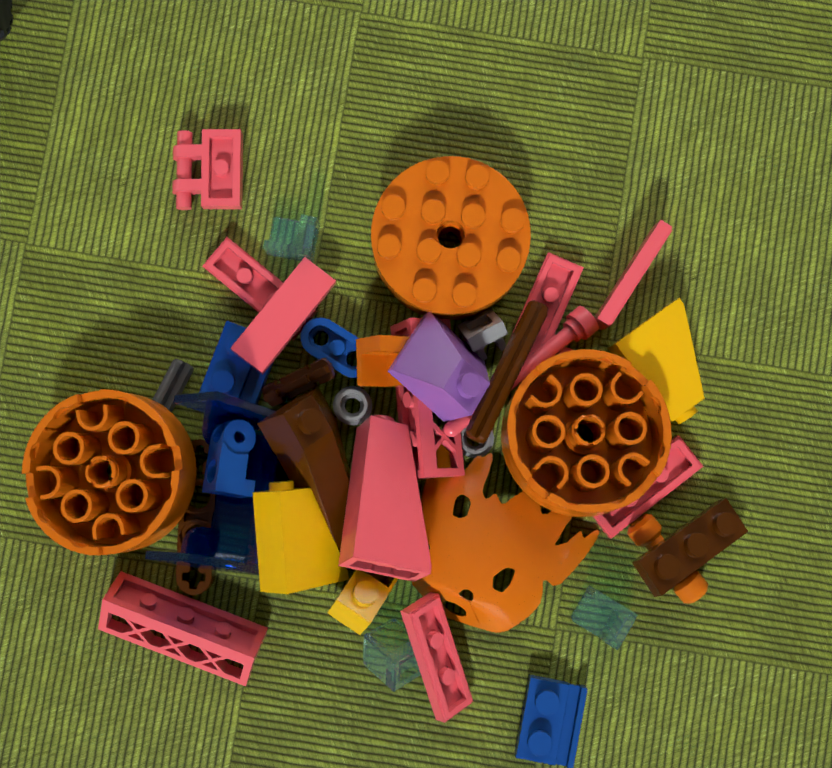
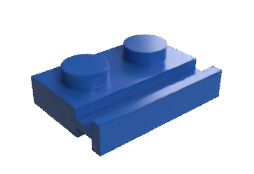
[198,321,274,414]
[514,674,588,768]

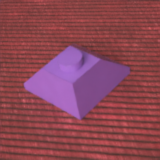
[388,312,490,422]

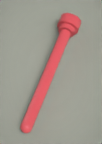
[443,306,599,437]

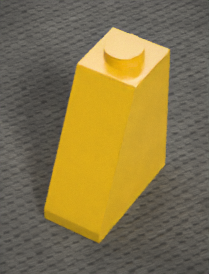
[608,298,705,424]
[253,480,349,594]

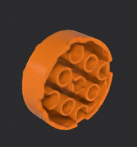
[371,156,531,320]
[501,349,672,517]
[22,389,197,556]

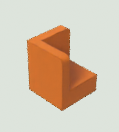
[356,335,409,387]

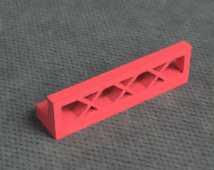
[390,318,465,480]
[98,571,268,686]

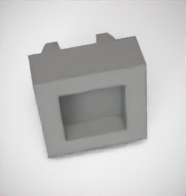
[457,308,508,360]

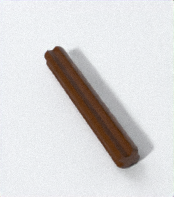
[466,300,548,443]

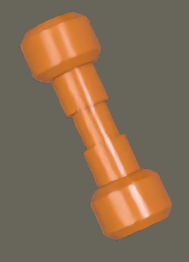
[627,514,708,604]

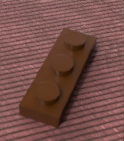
[632,498,748,597]

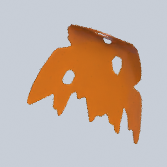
[412,444,599,633]

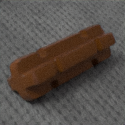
[262,358,335,406]

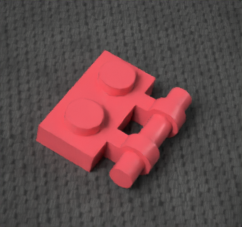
[172,129,243,210]

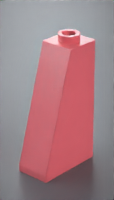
[338,415,432,582]

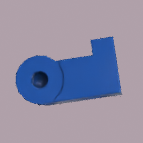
[202,420,256,498]

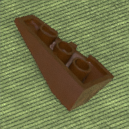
[257,386,350,552]

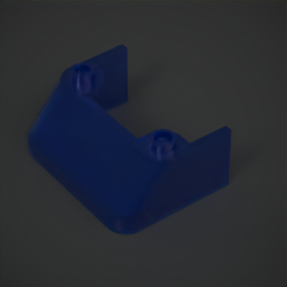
[145,391,289,575]

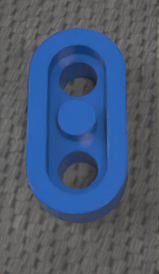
[301,318,359,379]

